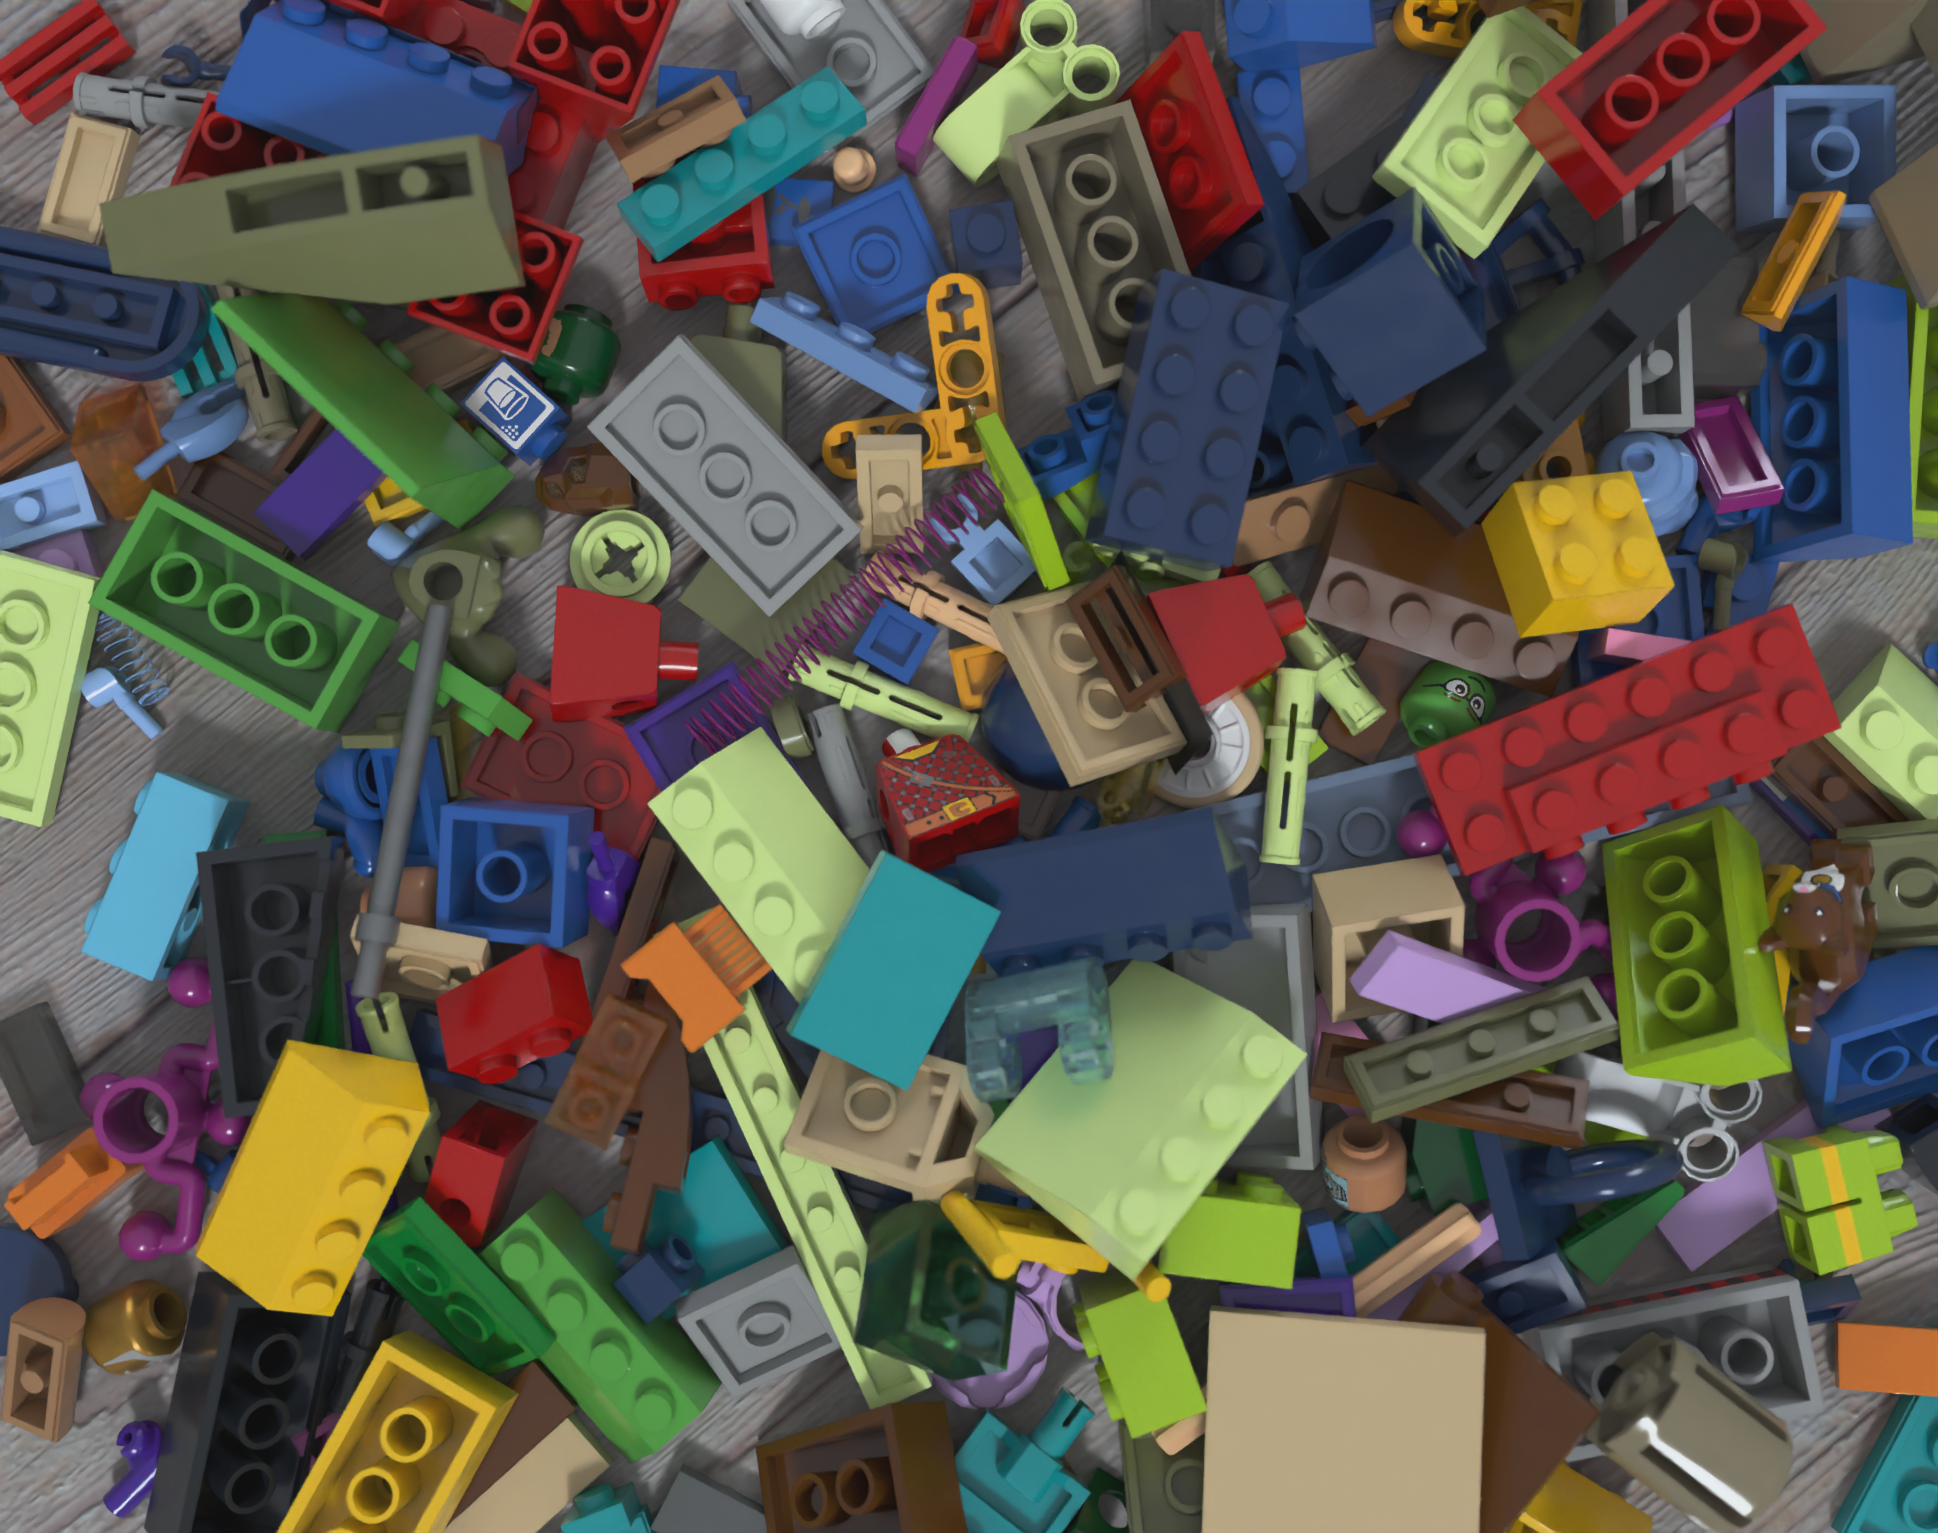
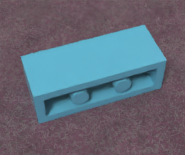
[81,772,251,981]

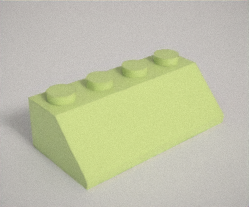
[1823,644,1938,821]
[647,727,870,1004]

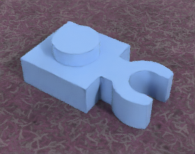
[930,494,1036,606]

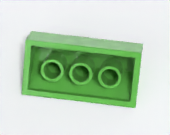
[477,1188,722,1463]

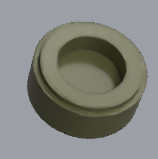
[770,695,815,761]

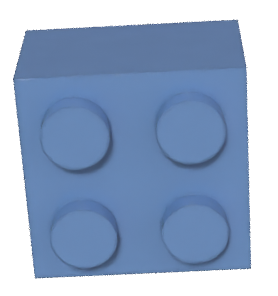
[1735,85,1897,233]

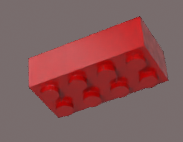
[1513,0,1828,221]

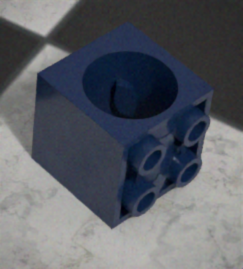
[1292,187,1487,417]

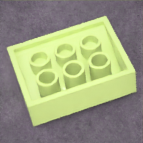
[974,959,1308,1281]

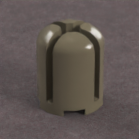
[1584,1332,1793,1533]

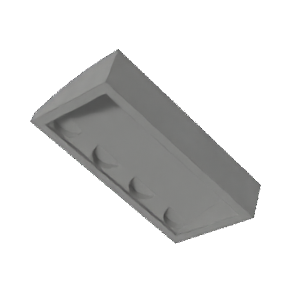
[1173,903,1324,1170]

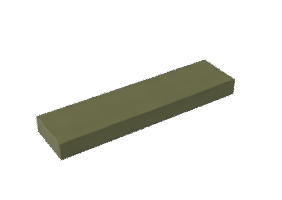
[1343,976,1619,1124]

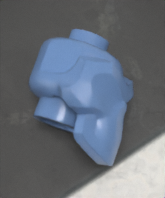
[1595,431,1699,536]

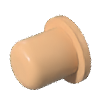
[833,147,877,193]

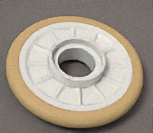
[1132,692,1264,809]

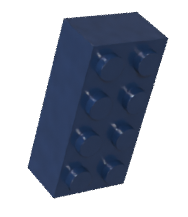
[1085,269,1290,571]

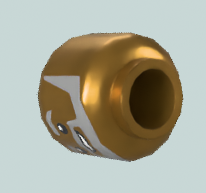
[84,1278,187,1376]

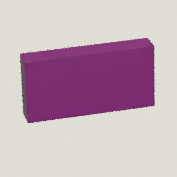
[895,35,977,177]
[1678,395,1784,515]

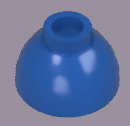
[314,741,382,820]

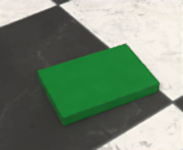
[362,1197,556,1376]

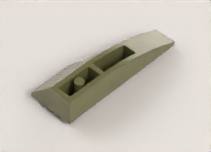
[99,134,525,305]

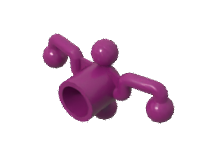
[1396,805,1619,1022]
[79,957,254,1261]

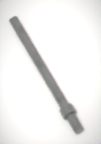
[351,604,453,999]

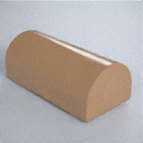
[0,1297,86,1443]

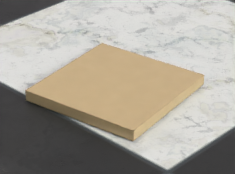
[1202,1305,1485,1533]

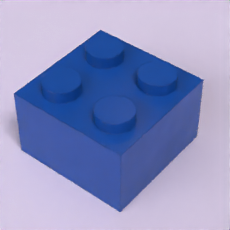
[436,797,594,948]

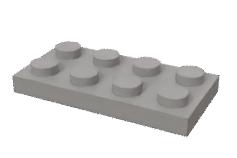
[587,334,864,617]

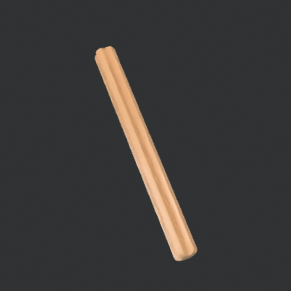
[1152,1202,1482,1455]

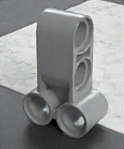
[1552,1042,1762,1182]

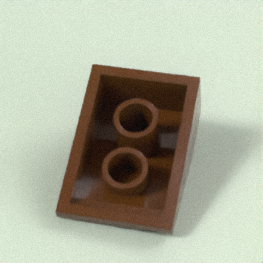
[756,1401,968,1533]

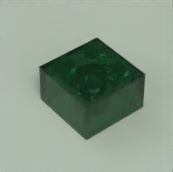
[853,1199,1019,1381]

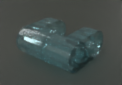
[964,957,1114,1103]

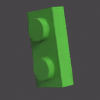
[397,639,533,741]

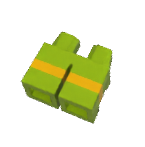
[1762,1124,1918,1275]

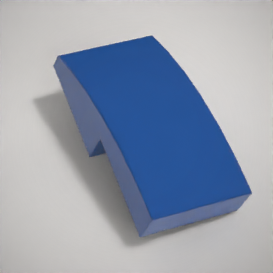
[1016,387,1118,501]

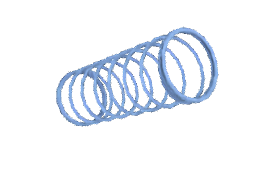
[95,613,170,706]

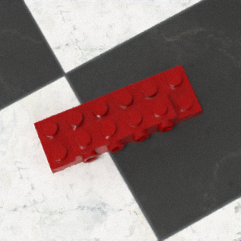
[1412,604,1842,876]

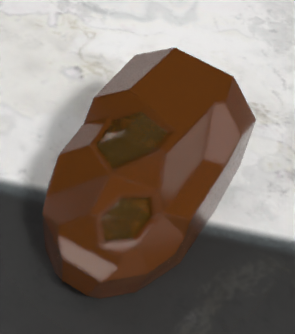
[535,442,640,516]

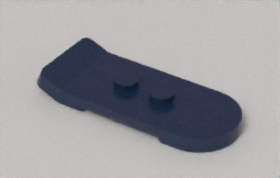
[0,226,209,382]

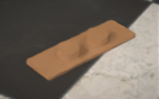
[1232,465,1398,567]

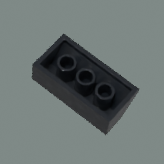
[144,1272,352,1533]

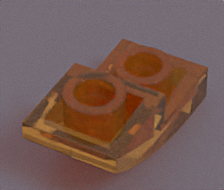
[544,991,668,1151]

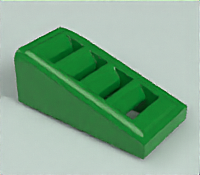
[1555,1179,1686,1286]

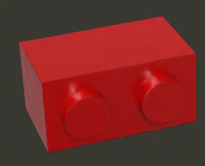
[435,944,595,1084]

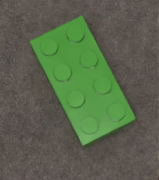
[88,489,402,733]

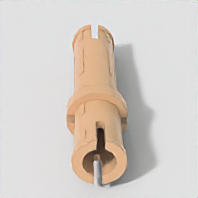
[862,550,1005,654]

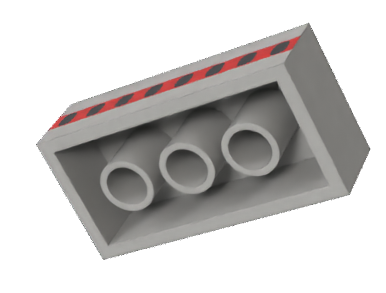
[1522,1263,1826,1462]

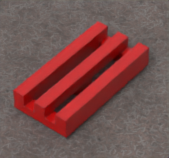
[0,0,136,125]

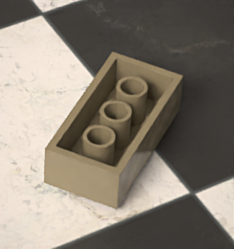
[996,100,1191,402]

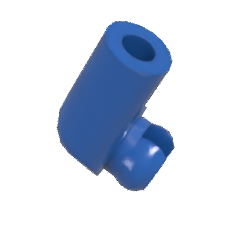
[314,796,384,878]

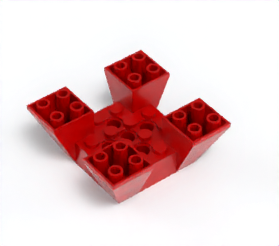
[169,0,681,364]

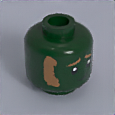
[528,304,621,405]

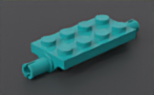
[954,1387,1096,1533]

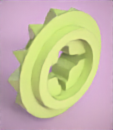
[570,510,673,604]

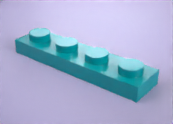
[617,66,867,262]

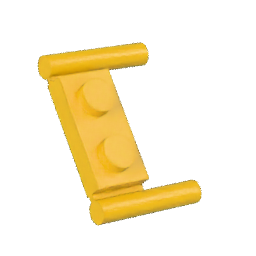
[941,1190,1171,1302]

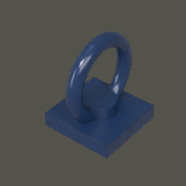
[1473,1130,1683,1261]

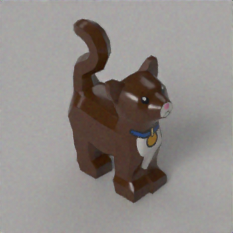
[1758,839,1879,1045]

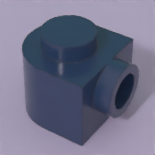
[612,1233,706,1325]

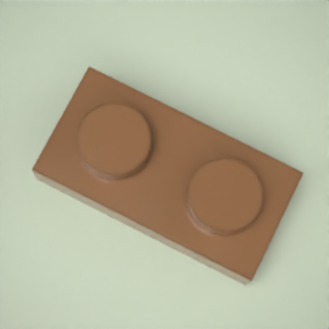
[605,75,746,183]

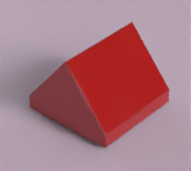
[960,0,1026,69]

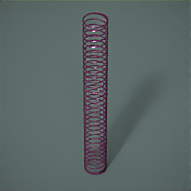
[684,467,1005,755]

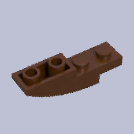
[603,980,693,1255]

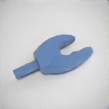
[132,378,249,481]

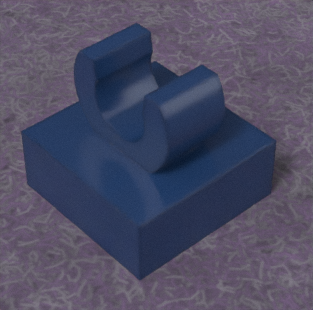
[1777,1258,1862,1326]

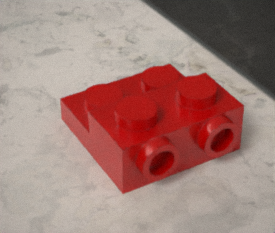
[632,158,775,311]

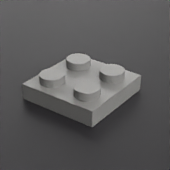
[675,1245,842,1398]

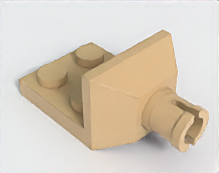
[784,1050,1029,1222]

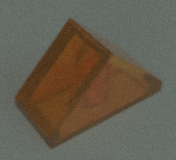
[70,383,180,523]

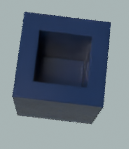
[949,200,1023,294]

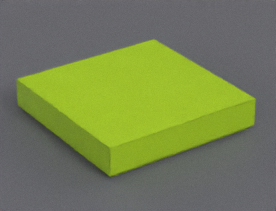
[974,412,1070,591]

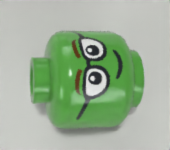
[1400,660,1497,748]

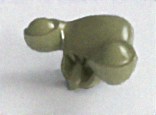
[390,505,545,687]

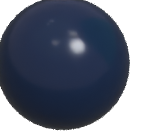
[980,658,1101,792]

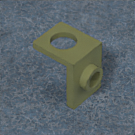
[341,711,458,797]

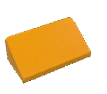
[1741,190,1846,332]

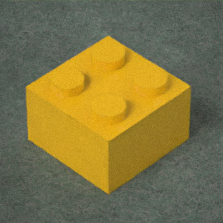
[1481,471,1675,638]

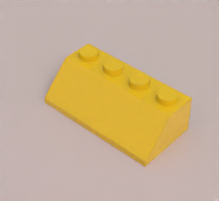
[195,1040,430,1316]

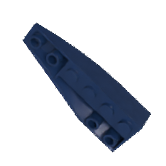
[1195,96,1379,500]

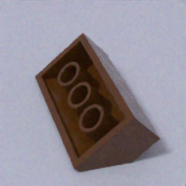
[1300,479,1579,697]

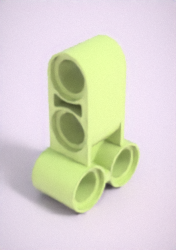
[933,0,1120,188]

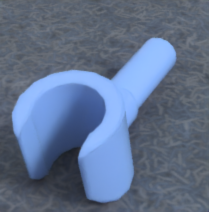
[367,511,445,566]
[80,666,164,740]

